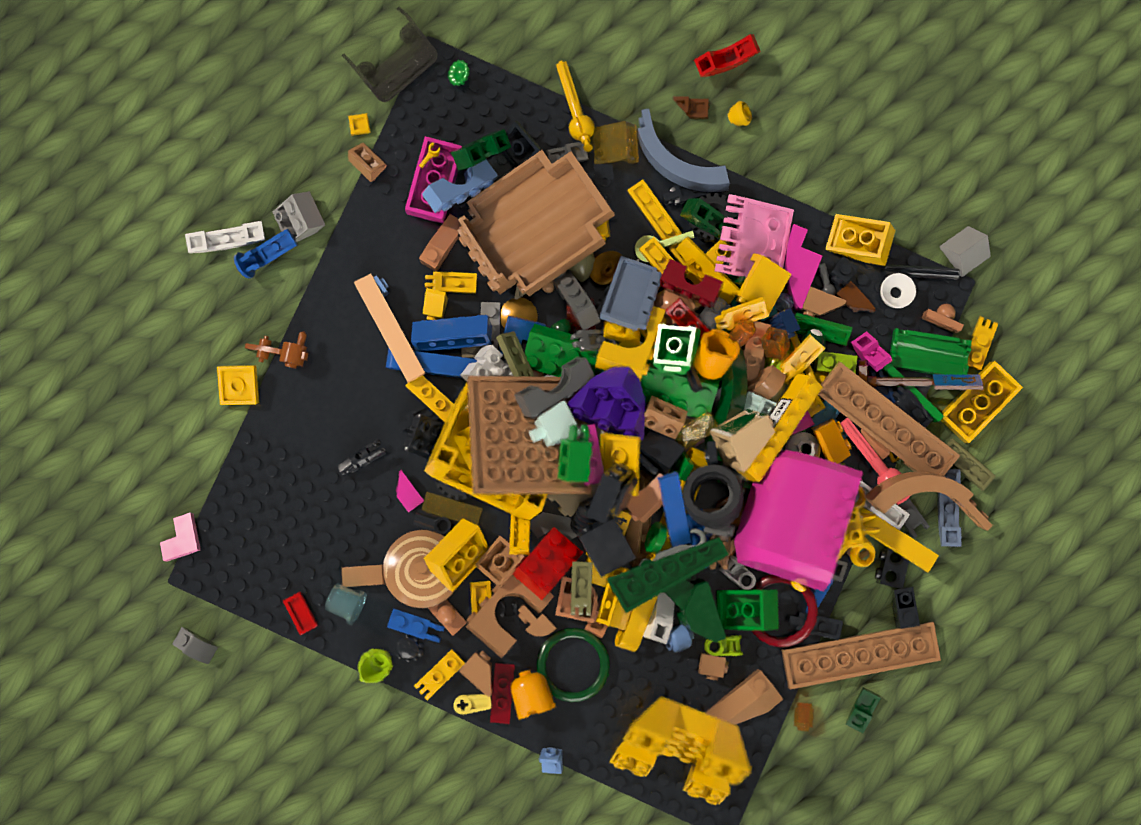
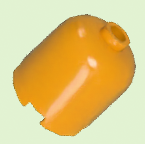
[693,329,740,379]
[511,670,556,719]

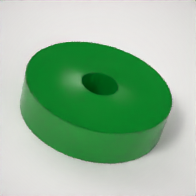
[645,522,667,554]

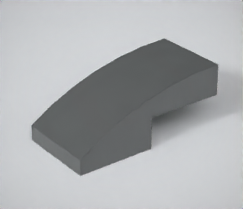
[545,142,589,164]

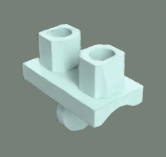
[744,391,777,415]

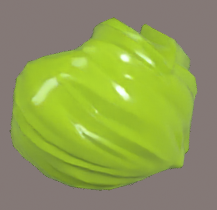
[358,649,393,683]

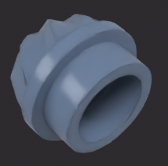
[775,293,793,312]

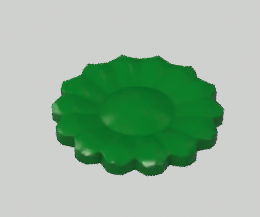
[448,60,469,86]

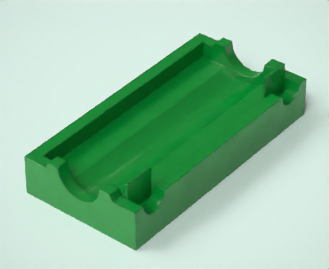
[890,328,972,375]

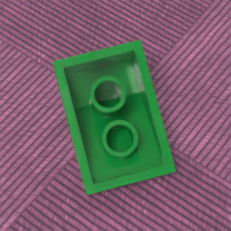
[717,590,779,631]

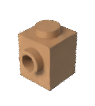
[698,653,729,680]

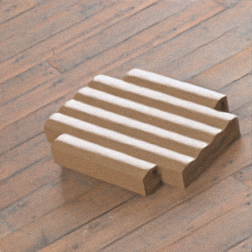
[457,150,615,296]

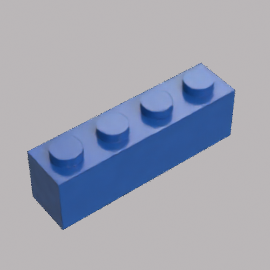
[411,315,492,352]

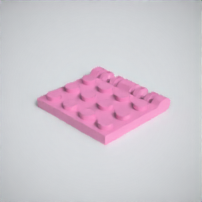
[715,195,794,277]

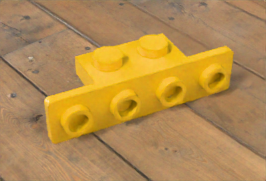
[676,237,740,303]

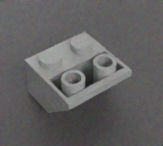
[273,191,325,242]

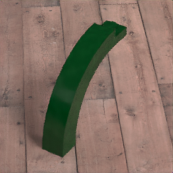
[702,332,747,447]

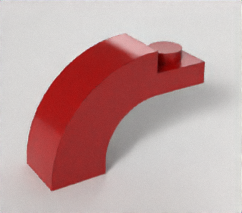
[694,34,761,77]

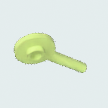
[635,231,695,262]

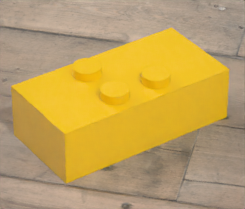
[941,361,1023,443]

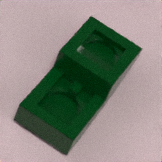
[846,687,881,733]

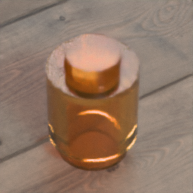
[729,319,756,348]
[794,703,814,731]

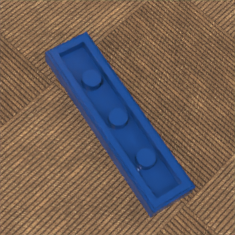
[658,472,691,547]

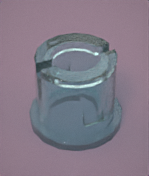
[325,583,366,625]

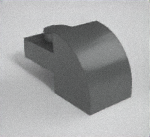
[172,627,218,664]

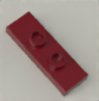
[490,663,515,724]

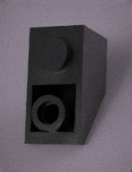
[892,587,920,629]

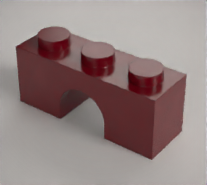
[660,259,723,308]

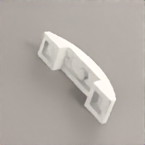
[185,221,265,253]

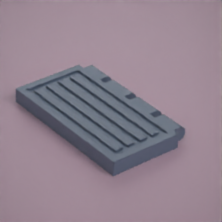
[600,256,662,331]

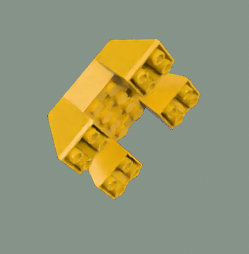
[609,697,750,805]

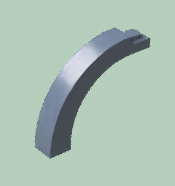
[638,109,729,192]

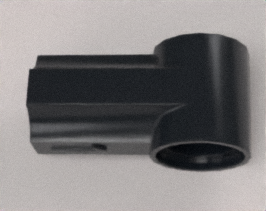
[413,509,454,535]

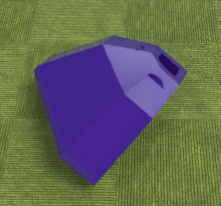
[567,367,645,440]

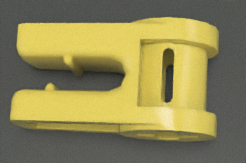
[454,694,491,714]

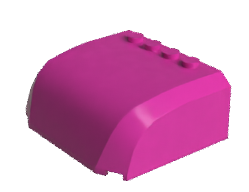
[734,450,862,591]

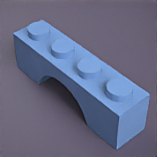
[422,160,498,213]

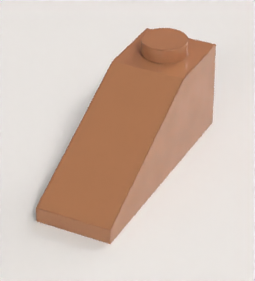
[419,214,462,272]

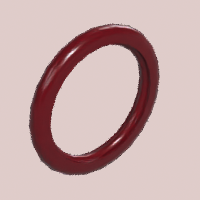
[750,574,818,647]

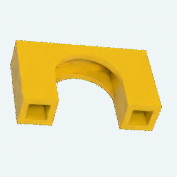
[595,306,667,381]

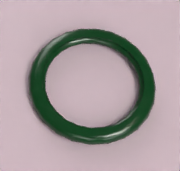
[536,628,610,702]

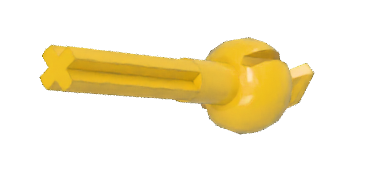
[556,61,595,152]

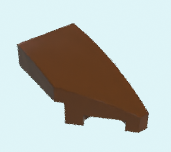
[673,96,710,119]
[837,282,876,312]

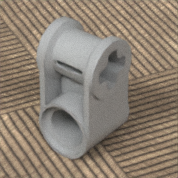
[719,555,756,590]

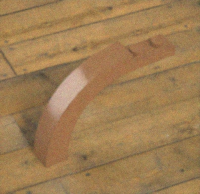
[864,472,993,531]

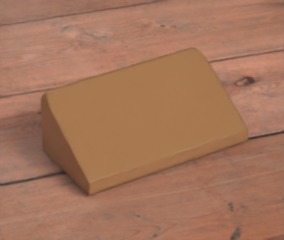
[348,143,386,182]

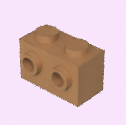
[644,396,688,439]

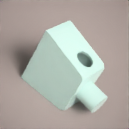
[529,401,580,447]

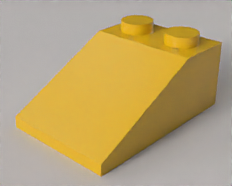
[826,214,896,266]

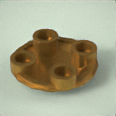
[500,298,538,328]

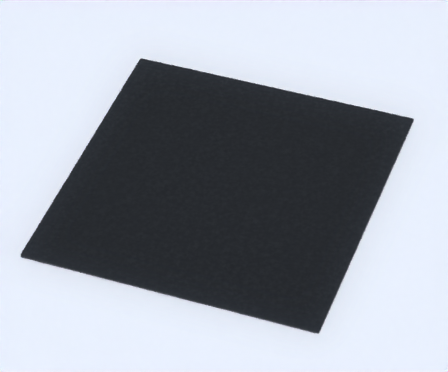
[168,36,975,825]

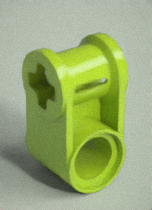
[704,635,743,656]

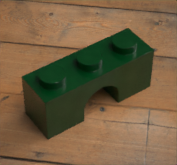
[451,129,511,170]

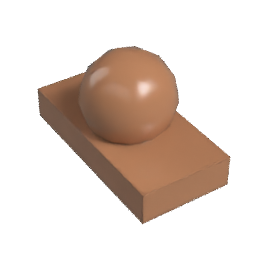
[922,304,964,334]
[428,600,468,636]

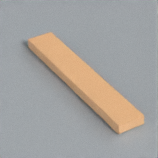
[354,274,425,383]

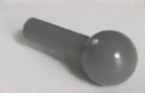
[818,263,836,296]

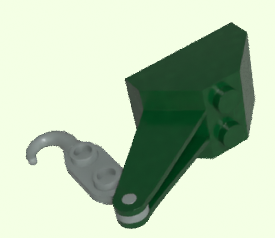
[639,529,726,642]

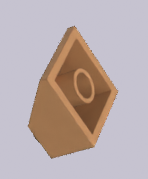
[459,651,493,698]

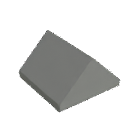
[939,226,991,277]

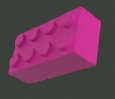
[405,136,462,224]

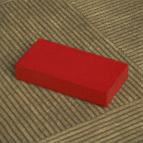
[283,591,319,635]

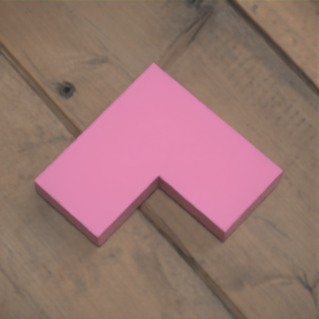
[160,513,200,562]

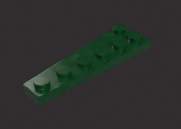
[606,537,729,613]

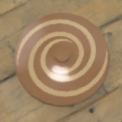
[383,530,456,608]

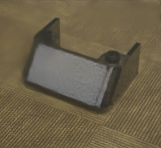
[341,7,438,102]

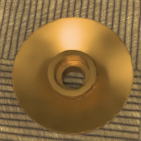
[590,251,622,285]

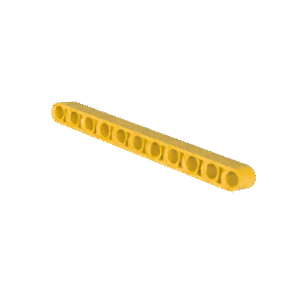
[615,447,707,652]

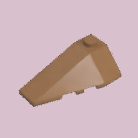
[705,669,783,725]

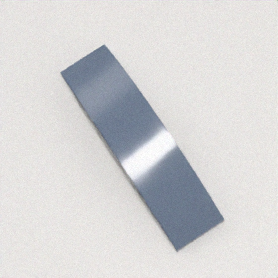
[938,469,961,547]

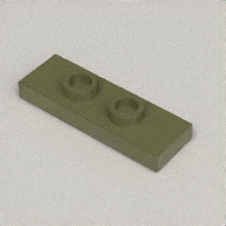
[946,438,996,491]

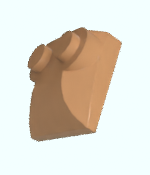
[475,536,526,588]

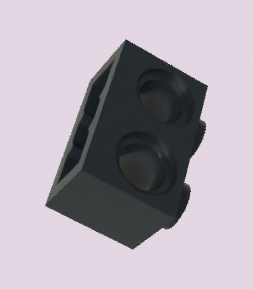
[875,546,909,589]

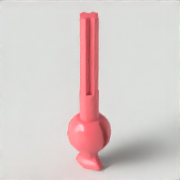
[840,418,911,505]

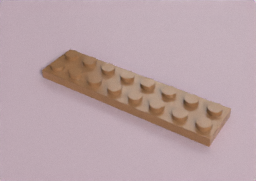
[818,362,960,476]
[782,622,941,689]

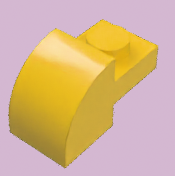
[604,320,640,348]

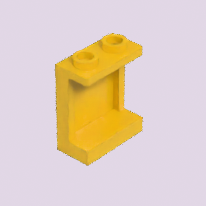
[732,253,791,314]

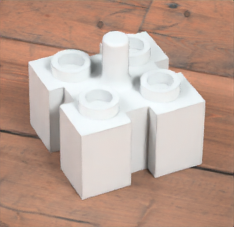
[461,345,513,381]

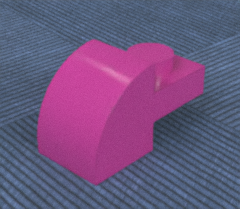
[851,331,892,372]

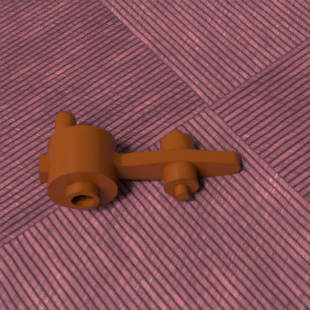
[245,332,308,369]

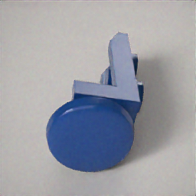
[234,229,298,279]

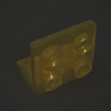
[593,121,639,164]

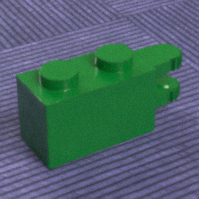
[558,424,592,482]

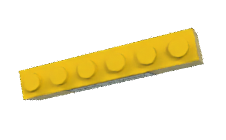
[735,374,823,482]

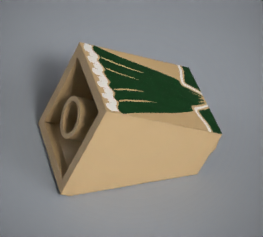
[710,409,775,472]

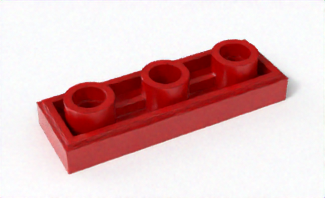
[665,297,711,344]

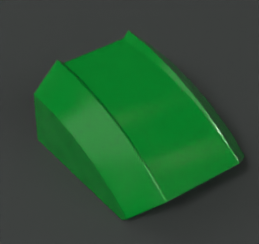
[653,324,701,375]

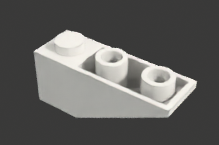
[643,592,674,644]

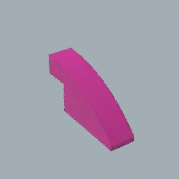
[784,224,822,311]

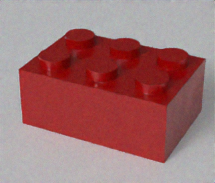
[512,527,583,600]

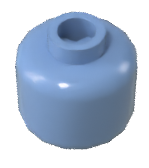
[665,624,694,653]

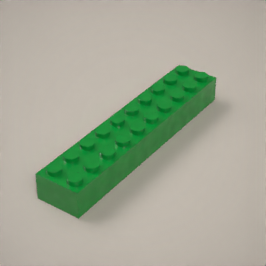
[525,324,720,422]

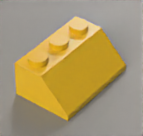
[424,519,489,592]

